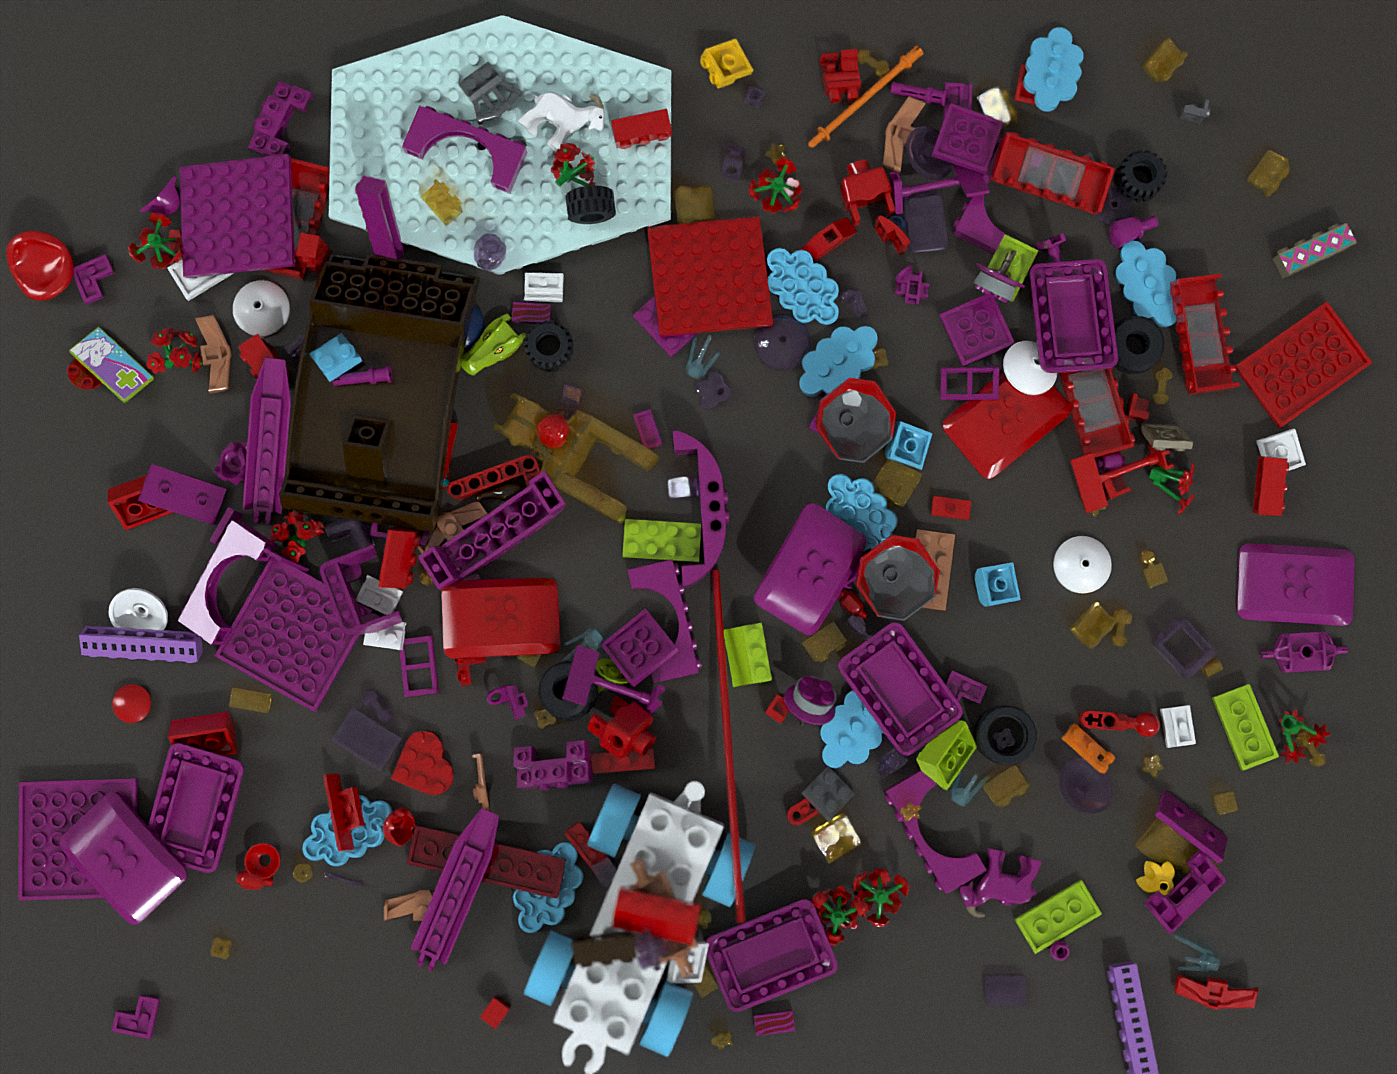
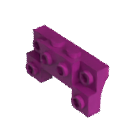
[248,81,314,157]
[514,740,593,790]
[1144,850,1226,934]

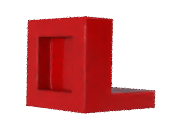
[1125,393,1149,423]
[1102,475,1131,501]
[764,694,789,724]
[480,995,511,1029]

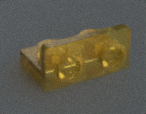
[1247,150,1290,197]
[420,179,463,226]
[802,622,847,663]
[982,765,1030,807]

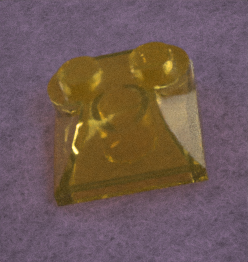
[674,186,715,224]

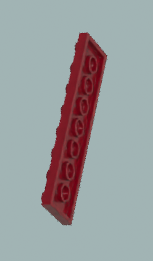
[407,825,567,899]

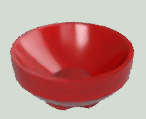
[244,843,281,879]

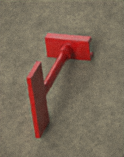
[1070,444,1174,513]

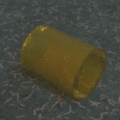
[1200,658,1223,678]

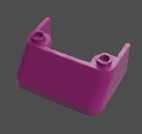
[320,545,402,635]

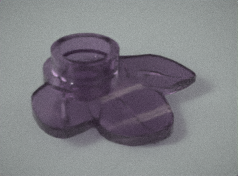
[694,372,731,409]

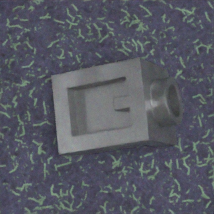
[1179,99,1211,124]

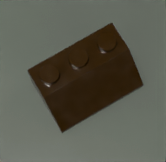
[571,931,638,968]

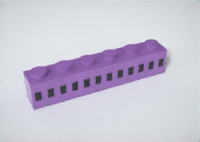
[79,626,203,663]
[1107,961,1159,1074]

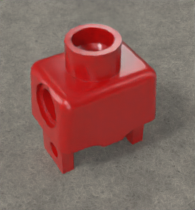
[840,160,895,226]
[587,696,656,759]

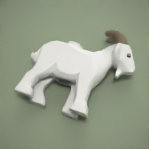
[518,92,605,152]

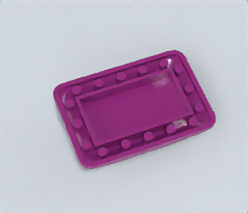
[1030,259,1118,373]
[754,503,866,635]
[1237,543,1355,626]
[838,622,963,756]
[148,743,244,873]
[59,792,188,925]
[705,899,838,1012]

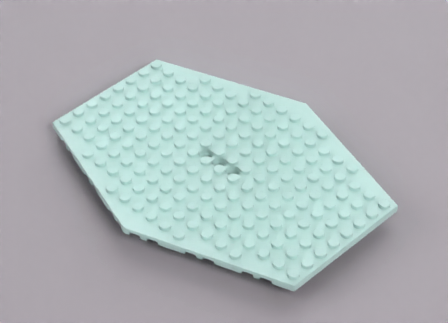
[329,16,671,275]

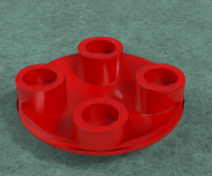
[67,358,103,390]
[112,684,151,723]

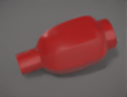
[838,589,868,620]
[236,869,274,890]

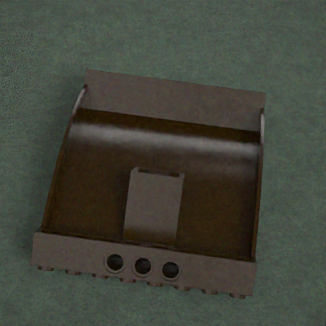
[279,253,480,532]

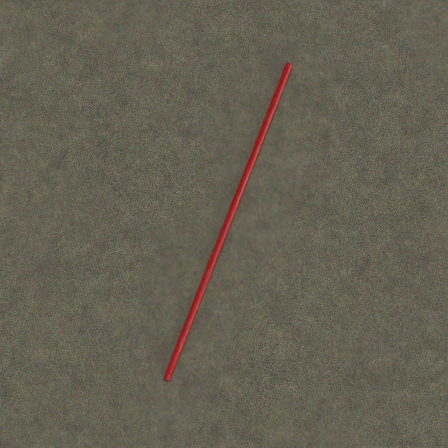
[712,570,745,923]

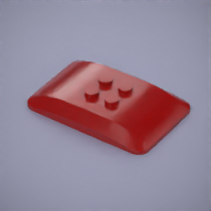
[942,371,1071,479]
[441,578,560,659]

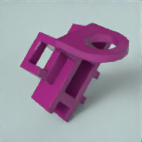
[895,265,930,305]
[486,685,528,721]

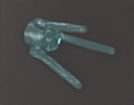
[685,335,720,380]
[564,628,604,661]
[950,768,989,807]
[1174,935,1220,972]

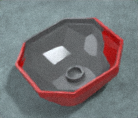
[816,378,896,463]
[856,535,940,621]

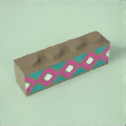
[1273,223,1357,279]

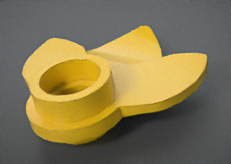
[1136,861,1175,896]

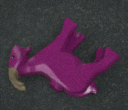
[959,848,1042,918]

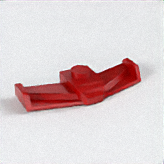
[1174,972,1259,1010]

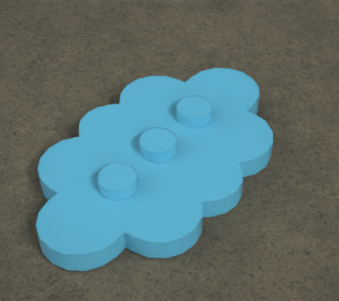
[1023,27,1083,111]
[1114,241,1177,327]
[767,248,839,325]
[799,326,878,397]
[826,473,898,551]
[820,691,883,768]
[302,795,393,866]
[513,842,584,933]

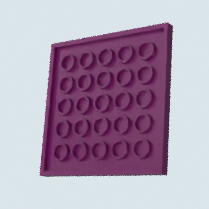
[180,154,295,278]
[214,556,373,712]
[18,778,138,901]

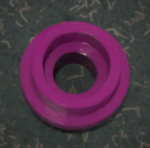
[1050,941,1070,961]

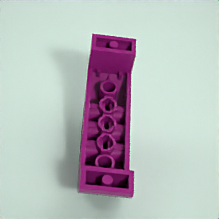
[673,431,729,588]
[418,471,566,590]

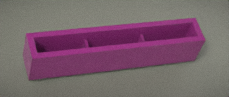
[355,175,405,259]

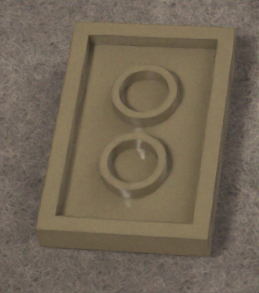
[1140,424,1193,451]

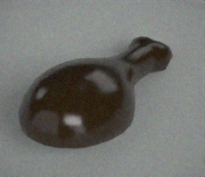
[476,482,524,502]

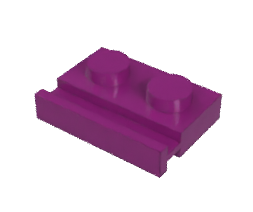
[943,82,972,121]

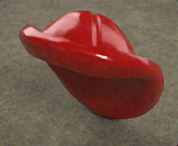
[6,230,74,301]

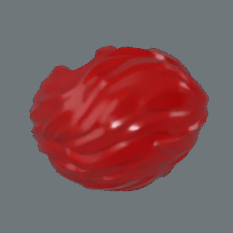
[536,414,570,449]
[383,807,415,846]

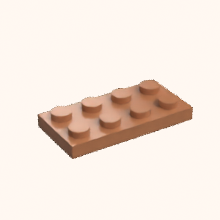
[915,529,955,611]

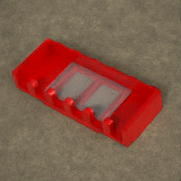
[990,132,1115,215]
[263,158,330,280]
[1170,273,1240,395]
[1059,368,1135,459]

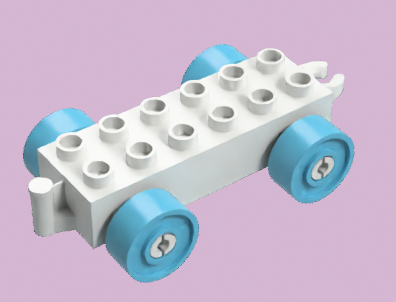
[524,780,755,1074]

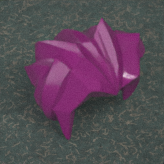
[213,441,247,486]

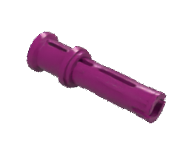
[891,82,949,106]
[332,365,393,386]

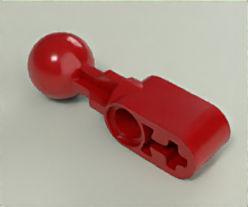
[1078,710,1160,737]

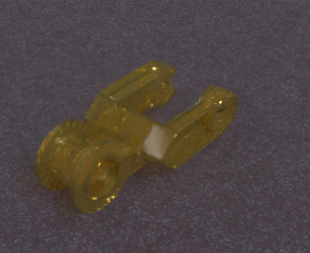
[492,393,660,524]

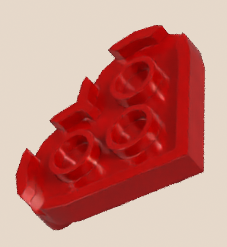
[391,731,454,795]

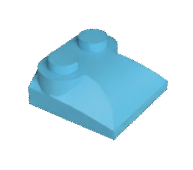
[310,333,362,382]
[885,421,932,470]
[975,562,1021,607]

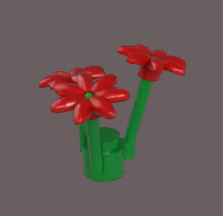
[1149,462,1195,514]
[1279,710,1331,764]

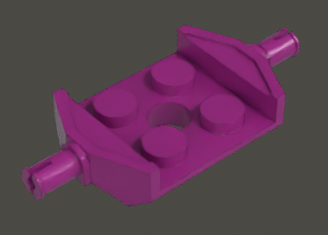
[1260,632,1348,673]

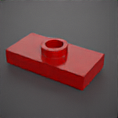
[930,496,972,520]

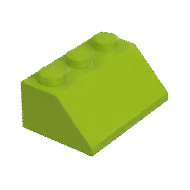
[724,623,772,687]
[916,720,977,790]

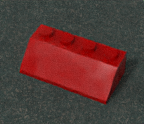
[611,886,701,945]

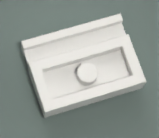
[524,273,564,302]
[356,575,403,615]
[363,622,407,650]
[1160,705,1196,748]

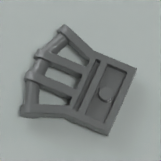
[458,61,523,125]

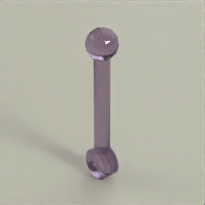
[324,873,364,889]

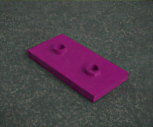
[138,464,226,525]
[1155,790,1228,864]

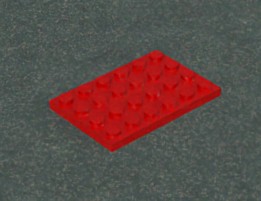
[1236,302,1373,428]

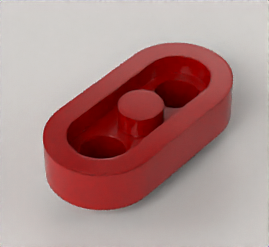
[787,798,820,825]

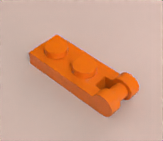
[1061,723,1115,774]

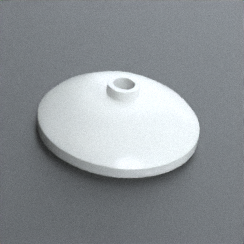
[233,280,290,337]
[1003,341,1057,395]
[1053,536,1111,593]
[109,588,168,630]

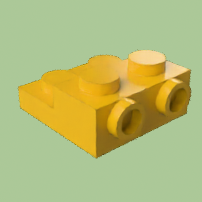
[700,39,754,89]

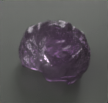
[474,234,507,271]

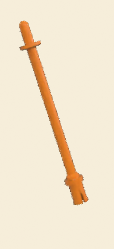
[809,45,923,148]

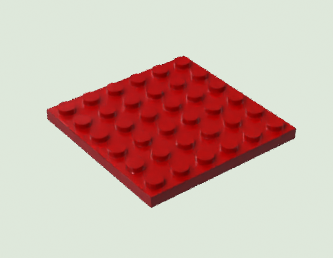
[647,216,773,337]

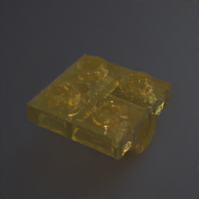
[872,459,922,507]
[811,812,862,864]

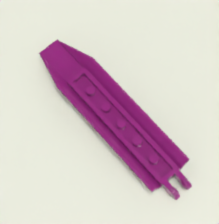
[243,357,291,525]
[410,808,499,972]

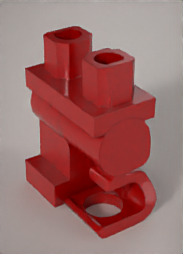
[819,49,861,103]

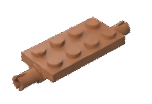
[629,858,698,978]

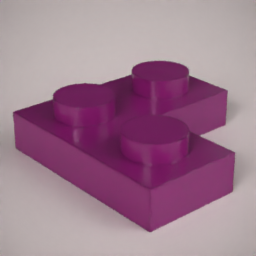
[73,254,115,305]
[945,670,987,704]
[112,994,161,1039]

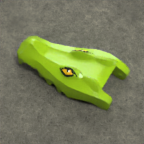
[461,313,526,376]

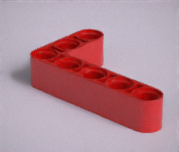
[447,455,542,500]

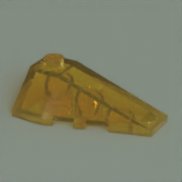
[1135,818,1220,874]

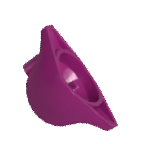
[140,175,180,215]

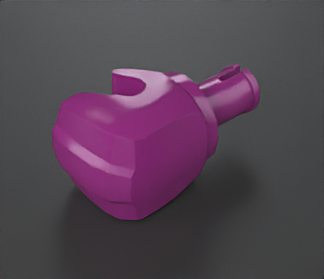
[1109,215,1158,249]

